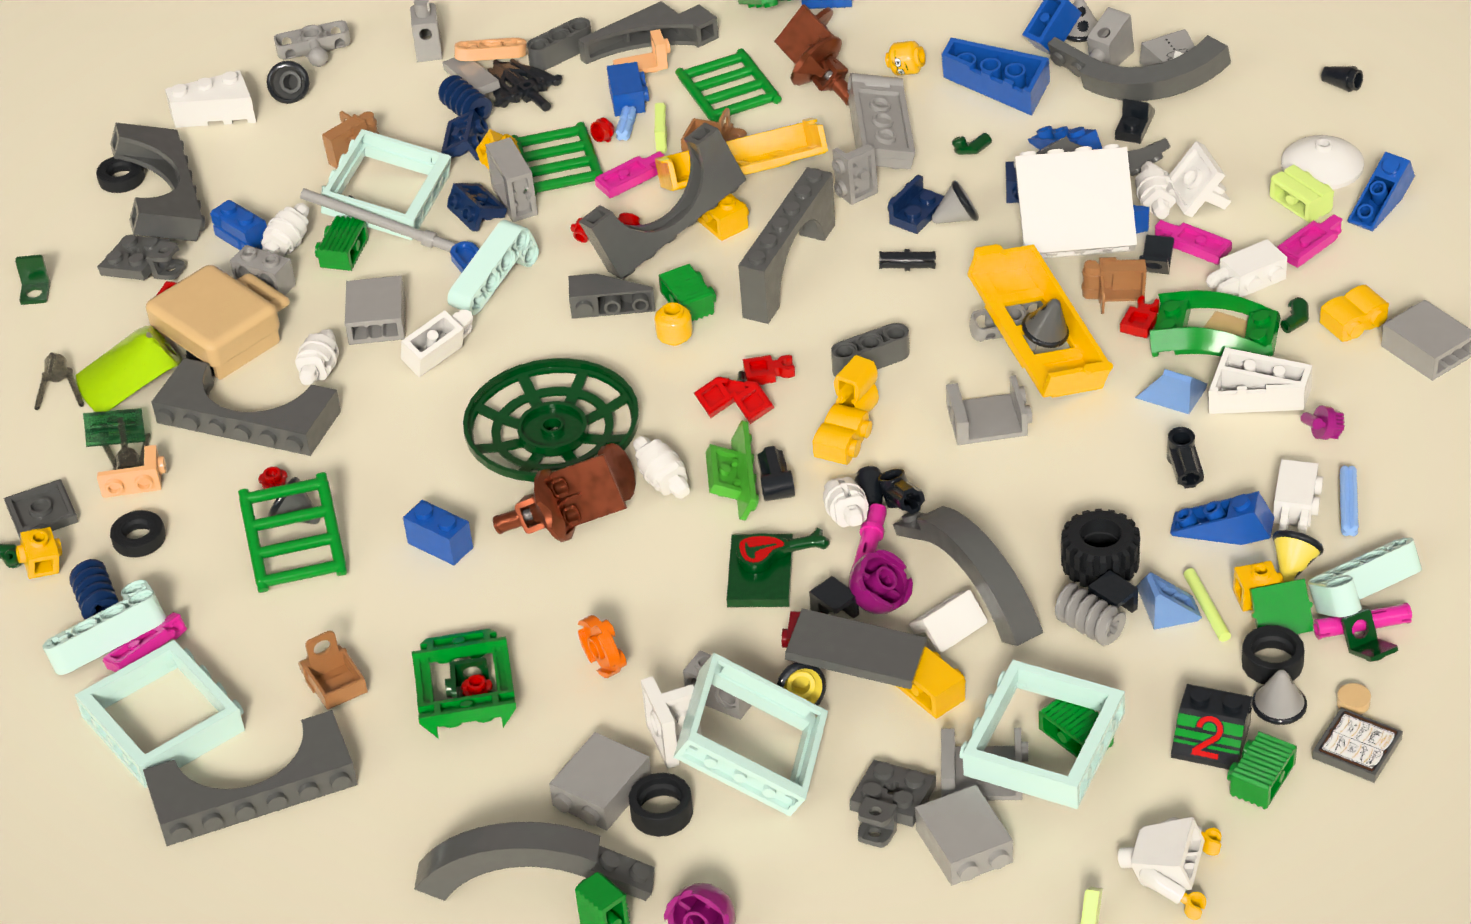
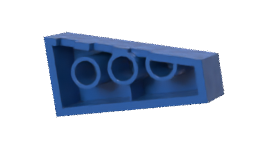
[942,38,1050,116]

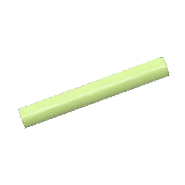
[1183,568,1231,642]

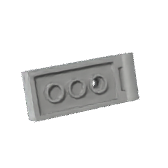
[848,73,915,169]

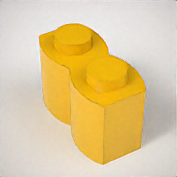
[1320,285,1389,342]
[834,355,879,412]
[812,403,872,465]

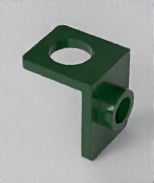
[15,255,50,305]
[1341,609,1399,662]
[445,657,490,698]

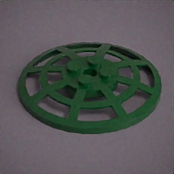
[463,358,639,482]

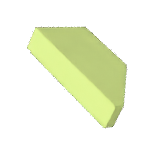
[654,103,667,153]
[1081,887,1103,924]

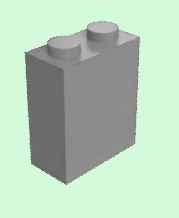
[345,276,405,345]
[1381,300,1471,381]
[549,732,651,831]
[915,785,1013,886]

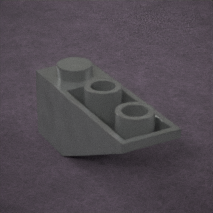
[568,274,655,319]

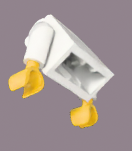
[1118,817,1222,920]

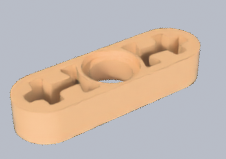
[454,38,527,61]

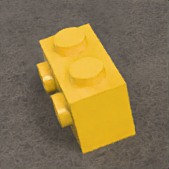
[697,194,749,241]

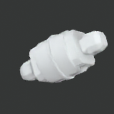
[1135,161,1176,219]
[261,203,309,257]
[295,329,339,385]
[633,436,690,498]
[823,476,868,527]

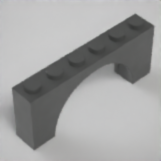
[110,122,205,241]
[578,123,746,279]
[738,167,835,324]
[151,358,341,456]
[143,710,358,846]

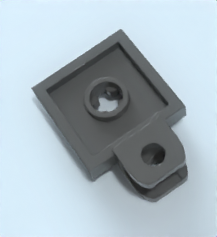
[97,235,186,280]
[850,760,936,848]

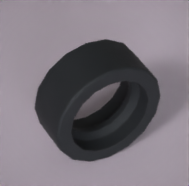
[1242,625,1305,684]
[628,772,693,837]

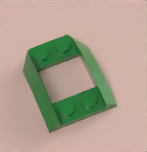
[1150,290,1281,357]
[411,629,516,739]

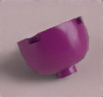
[848,550,913,614]
[664,883,736,924]

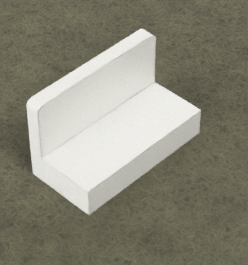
[909,589,987,653]

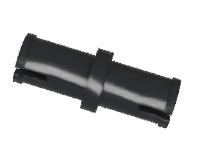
[879,249,936,271]

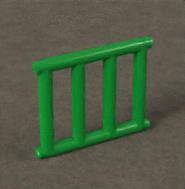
[675,48,782,122]
[512,122,603,196]
[238,472,347,593]

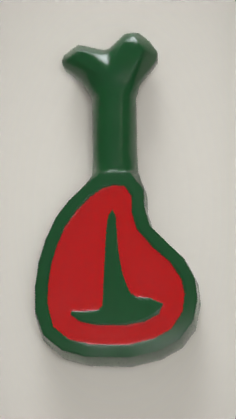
[736,528,830,573]

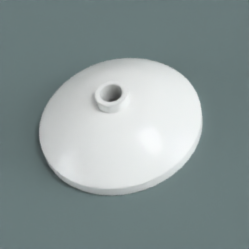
[1281,135,1364,190]

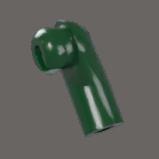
[952,133,992,155]
[1281,297,1309,333]
[0,544,22,568]

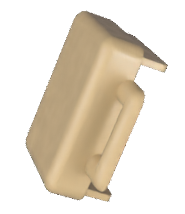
[146,265,290,380]

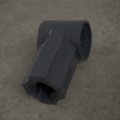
[1167,427,1204,489]
[757,446,795,501]
[878,469,925,514]

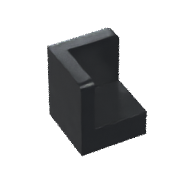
[1088,570,1138,613]
[809,576,859,618]

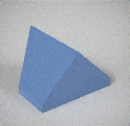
[1135,369,1207,414]
[1136,572,1202,630]

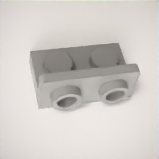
[832,144,878,205]

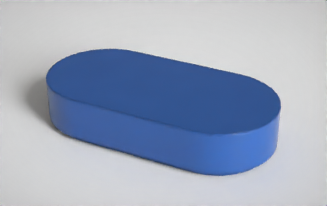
[450,241,479,273]

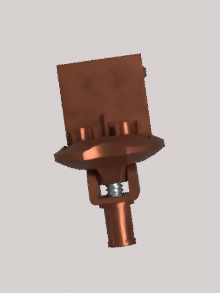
[774,4,849,106]
[493,443,636,542]

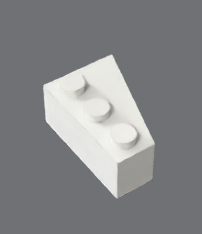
[165,70,256,128]
[1209,347,1312,414]

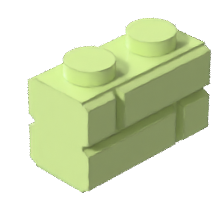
[1270,165,1334,223]

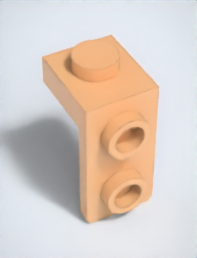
[613,29,671,73]
[97,445,166,497]

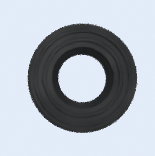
[96,157,145,193]
[110,510,166,557]

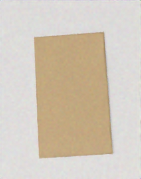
[1203,311,1248,338]

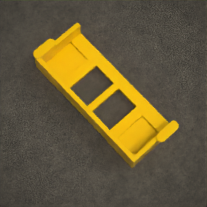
[655,118,828,191]
[967,244,1113,398]

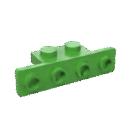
[705,420,759,521]

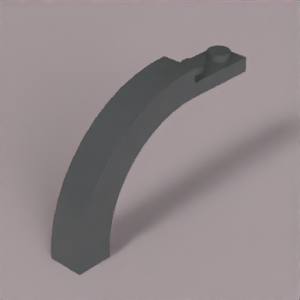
[1048,35,1231,101]
[893,506,1043,646]
[414,822,655,901]

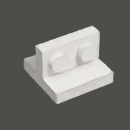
[1169,141,1231,217]
[641,676,701,769]

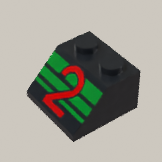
[1171,684,1252,770]

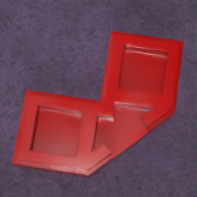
[694,377,774,424]

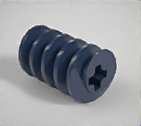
[438,75,492,120]
[69,559,119,620]

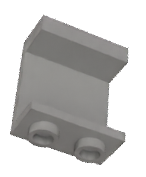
[946,375,1032,445]
[941,728,1028,801]

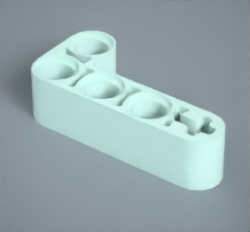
[447,220,539,315]
[1308,538,1422,617]
[43,580,166,675]

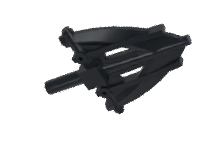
[487,59,562,112]

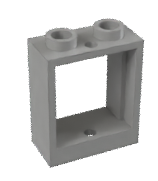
[485,137,538,222]

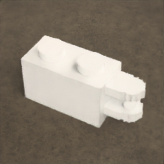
[1205,239,1287,297]
[401,309,473,377]
[1273,459,1323,534]

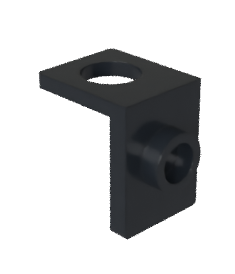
[1139,235,1174,275]

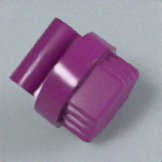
[1300,405,1345,440]

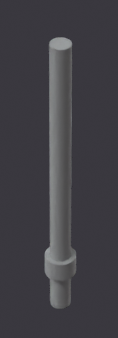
[300,188,456,252]

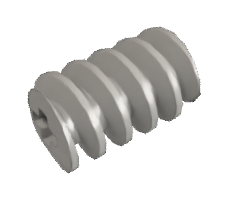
[1055,583,1126,646]

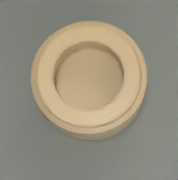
[1337,683,1371,715]

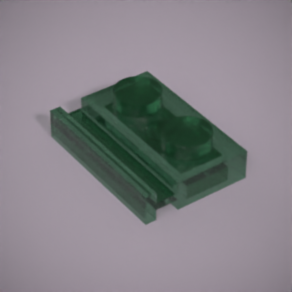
[83,408,145,447]

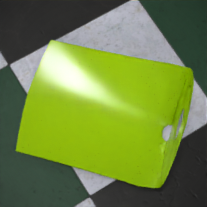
[75,326,183,417]

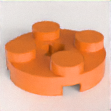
[578,615,627,678]

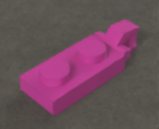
[595,151,665,199]
[1277,214,1343,268]
[1155,220,1232,265]
[103,612,187,672]

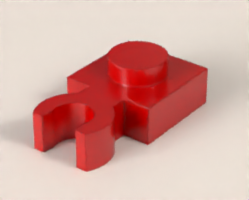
[1120,295,1159,339]
[742,355,795,385]

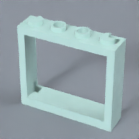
[321,129,451,240]
[75,640,245,788]
[674,653,828,816]
[959,660,1125,809]

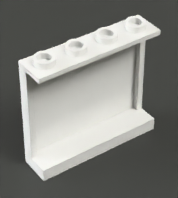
[1014,144,1137,259]

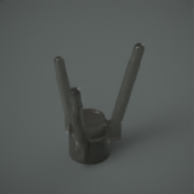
[34,352,84,410]
[100,417,151,470]

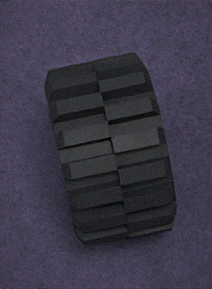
[1061,509,1140,588]

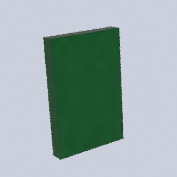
[726,534,793,607]

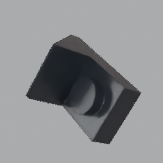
[1115,99,1155,144]

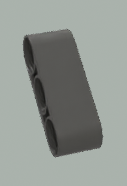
[527,17,592,71]
[831,323,910,377]

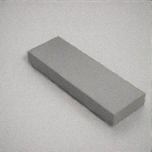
[442,57,500,95]

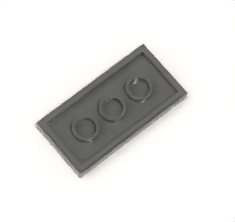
[785,608,927,689]

